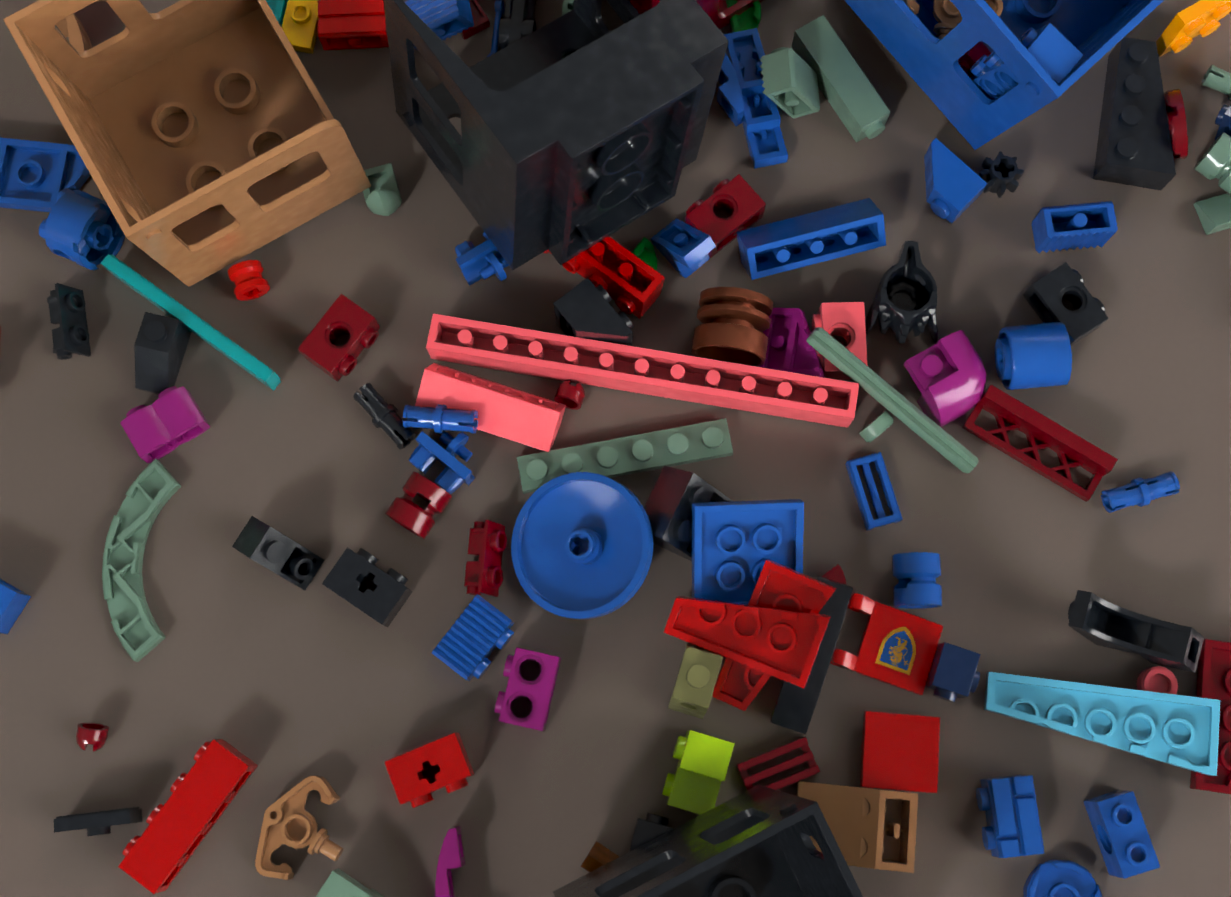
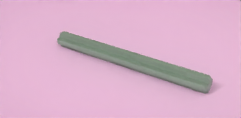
[806,327,979,473]

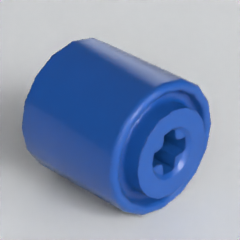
[995,322,1072,390]

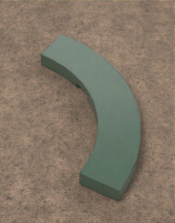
[102,459,182,662]

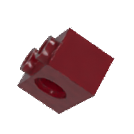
[685,174,766,258]
[298,294,380,382]

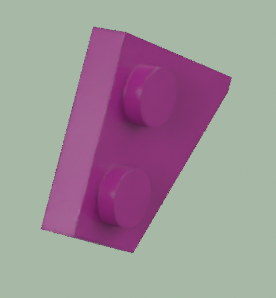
[758,308,825,378]

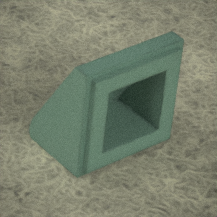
[1193,193,1231,235]

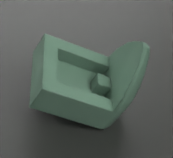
[363,163,402,216]

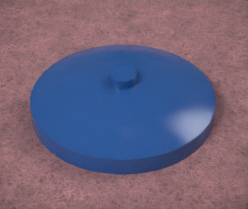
[511,472,653,619]

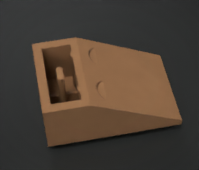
[797,781,918,873]

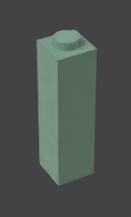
[791,15,890,143]

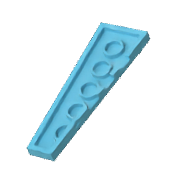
[984,672,1220,776]

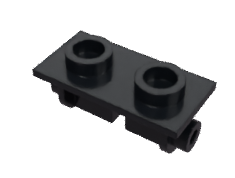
[47,283,91,360]

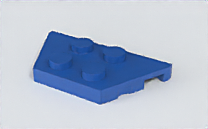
[0,138,90,212]

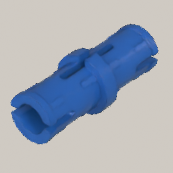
[403,404,478,433]
[1101,471,1180,513]

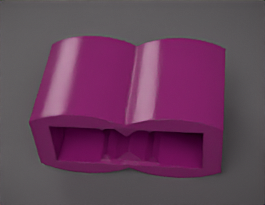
[120,386,210,463]

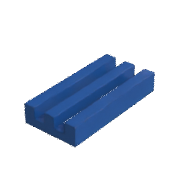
[845,452,903,531]

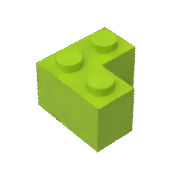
[662,730,735,815]

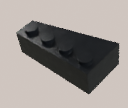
[1093,37,1176,191]

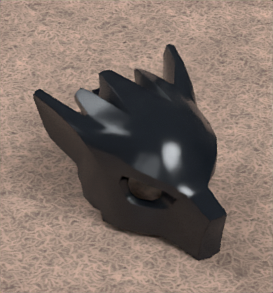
[865,241,938,343]

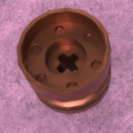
[691,287,773,367]

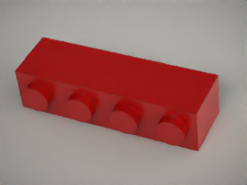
[118,739,258,894]

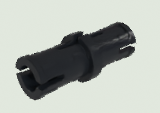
[353,383,417,449]

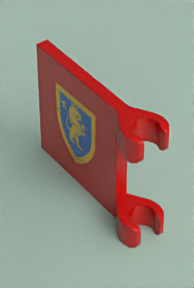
[830,593,944,696]

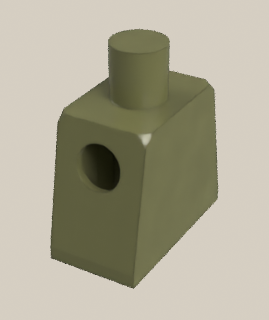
[668,642,723,719]

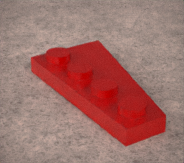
[664,596,831,688]

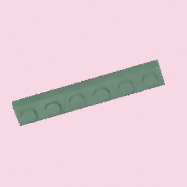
[517,418,733,494]

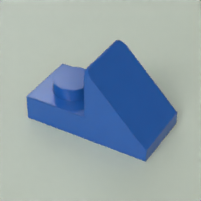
[650,218,716,278]

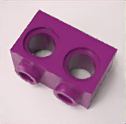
[495,647,561,732]

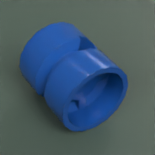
[892,552,942,609]

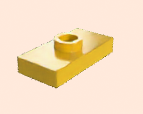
[282,0,318,54]

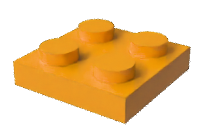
[1156,0,1231,57]

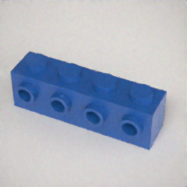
[736,198,886,280]

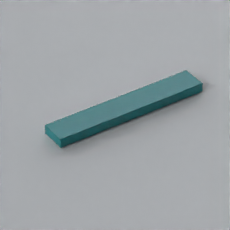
[101,254,281,391]

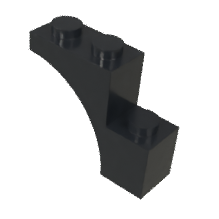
[1068,590,1204,673]

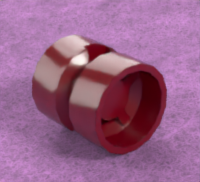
[385,471,452,539]

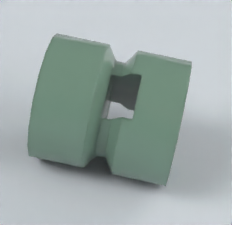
[1194,132,1231,195]

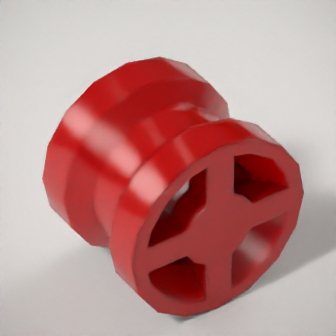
[227,260,270,301]

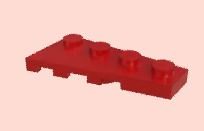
[712,559,837,711]

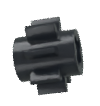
[978,151,1024,198]

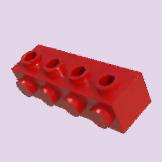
[543,236,665,319]

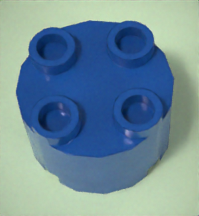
[39,188,125,270]

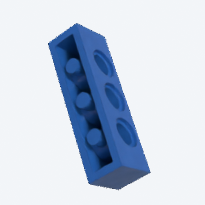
[969,23,1083,100]

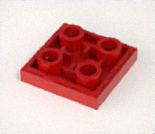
[860,711,940,793]

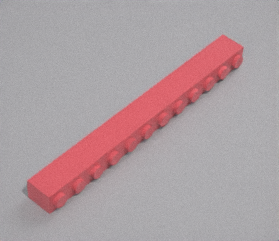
[426,314,859,428]

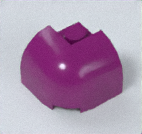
[903,330,987,427]

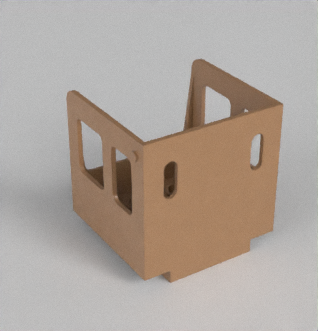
[3,0,371,287]

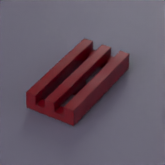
[736,737,820,790]

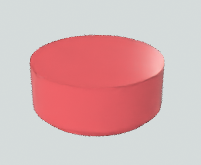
[1137,666,1178,694]

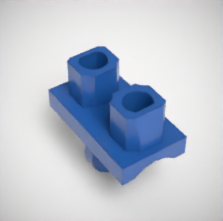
[455,232,509,286]
[409,431,475,495]

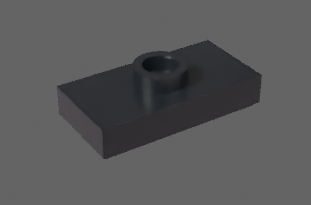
[54,807,143,836]

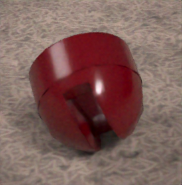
[554,380,585,410]
[76,723,109,752]

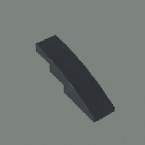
[770,576,853,734]

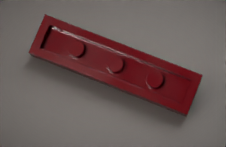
[962,385,1118,502]

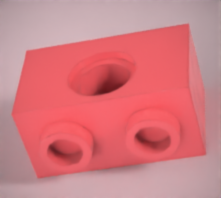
[812,302,868,380]

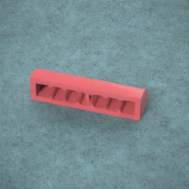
[415,363,566,452]

